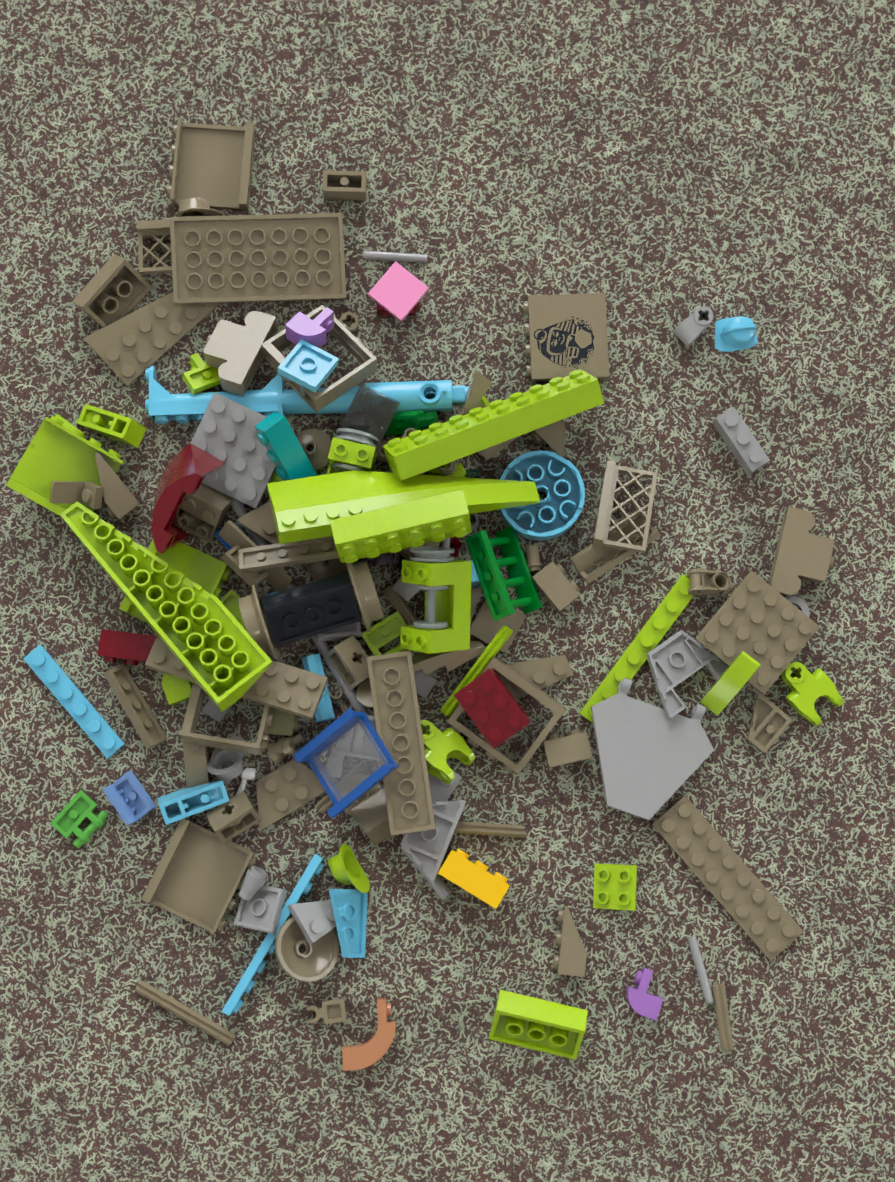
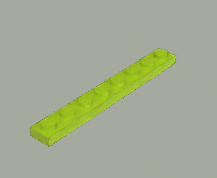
[579,574,694,724]

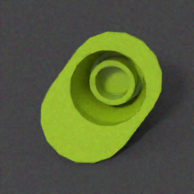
[328,844,370,893]

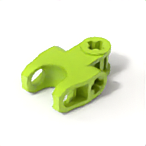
[781,662,844,726]
[421,720,476,785]

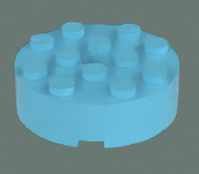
[498,450,585,541]

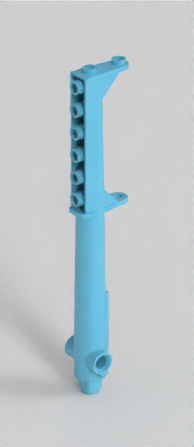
[145,366,469,424]

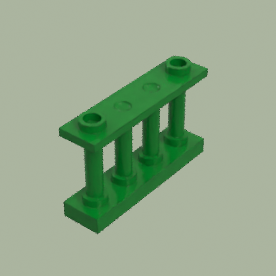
[465,526,542,621]

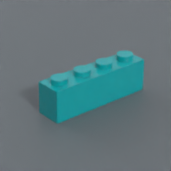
[254,411,317,481]

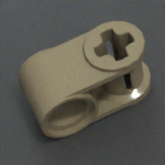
[687,569,731,596]

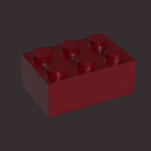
[454,667,531,749]

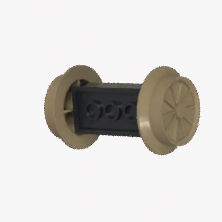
[238,559,384,661]

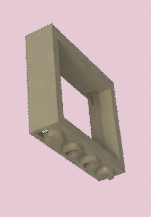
[261,305,378,412]
[447,656,566,774]
[180,683,274,756]

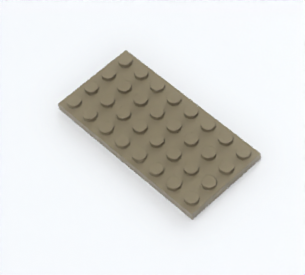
[170,213,346,305]

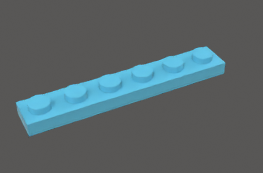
[23,645,125,759]

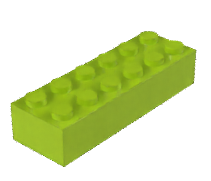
[330,489,472,563]

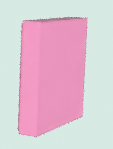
[368,261,429,322]

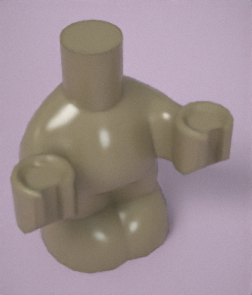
[267,733,305,764]

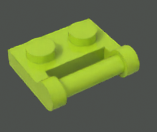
[361,611,407,656]

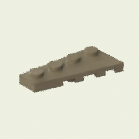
[493,655,574,700]

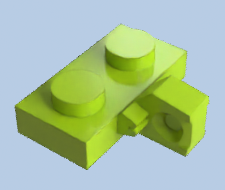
[182,353,221,394]

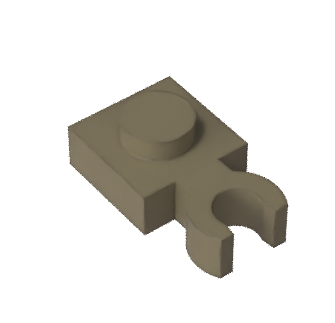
[306,998,347,1024]

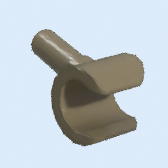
[329,687,347,714]

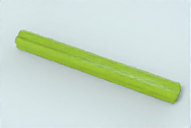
[440,625,513,717]

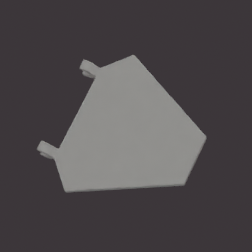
[591,678,714,820]

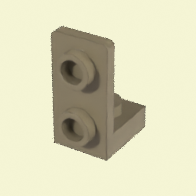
[49,481,104,509]

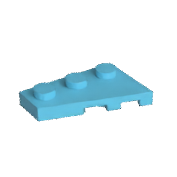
[329,889,368,958]

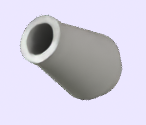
[238,866,268,901]

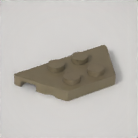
[236,501,310,568]
[256,759,326,831]

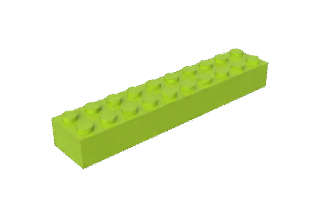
[383,370,604,481]

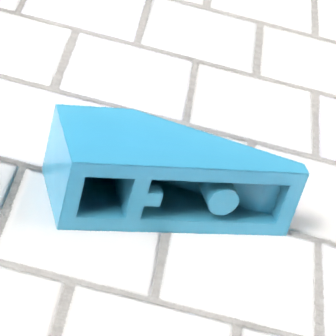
[157,780,230,825]

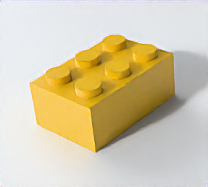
[438,849,510,909]

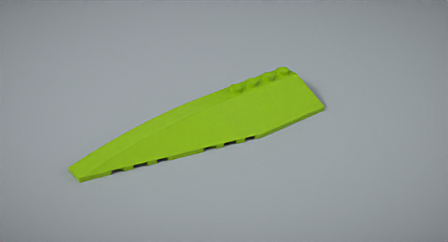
[267,470,540,544]
[60,501,273,712]

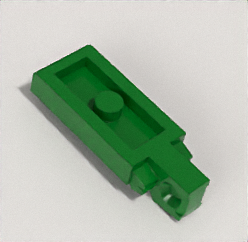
[376,410,438,436]

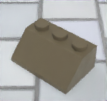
[72,254,152,328]

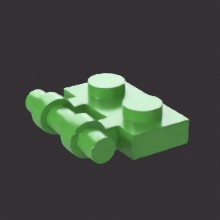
[50,790,109,849]

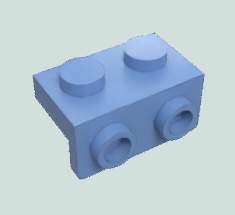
[103,770,156,826]

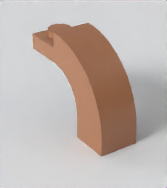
[342,998,396,1071]

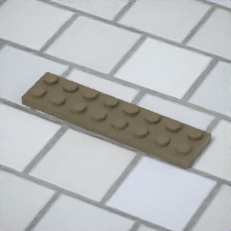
[145,635,328,720]
[367,651,436,835]
[651,795,804,961]

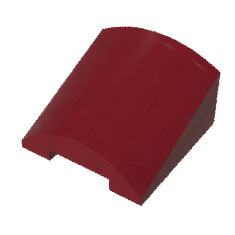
[152,444,225,554]

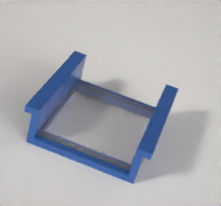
[293,708,398,818]

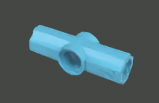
[301,654,335,723]

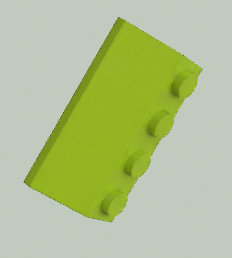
[488,990,588,1060]

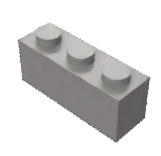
[712,407,770,476]

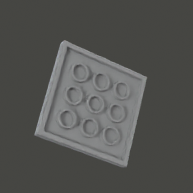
[190,392,294,508]

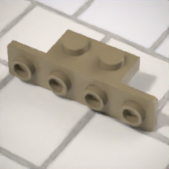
[219,520,292,592]

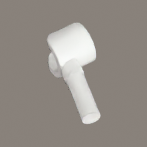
[236,768,256,795]

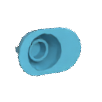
[715,316,758,352]

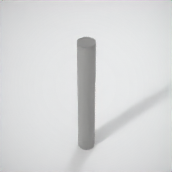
[363,251,428,263]
[687,935,715,1004]

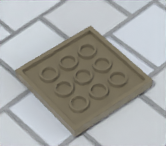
[695,570,820,695]

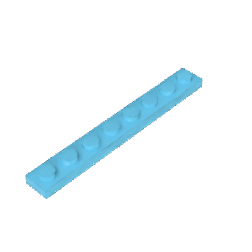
[221,854,325,1016]

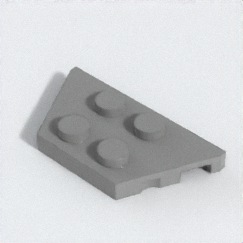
[400,800,466,882]

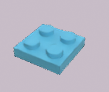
[278,340,339,393]

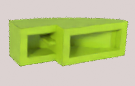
[701,651,761,716]

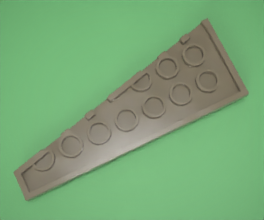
[84,292,221,387]

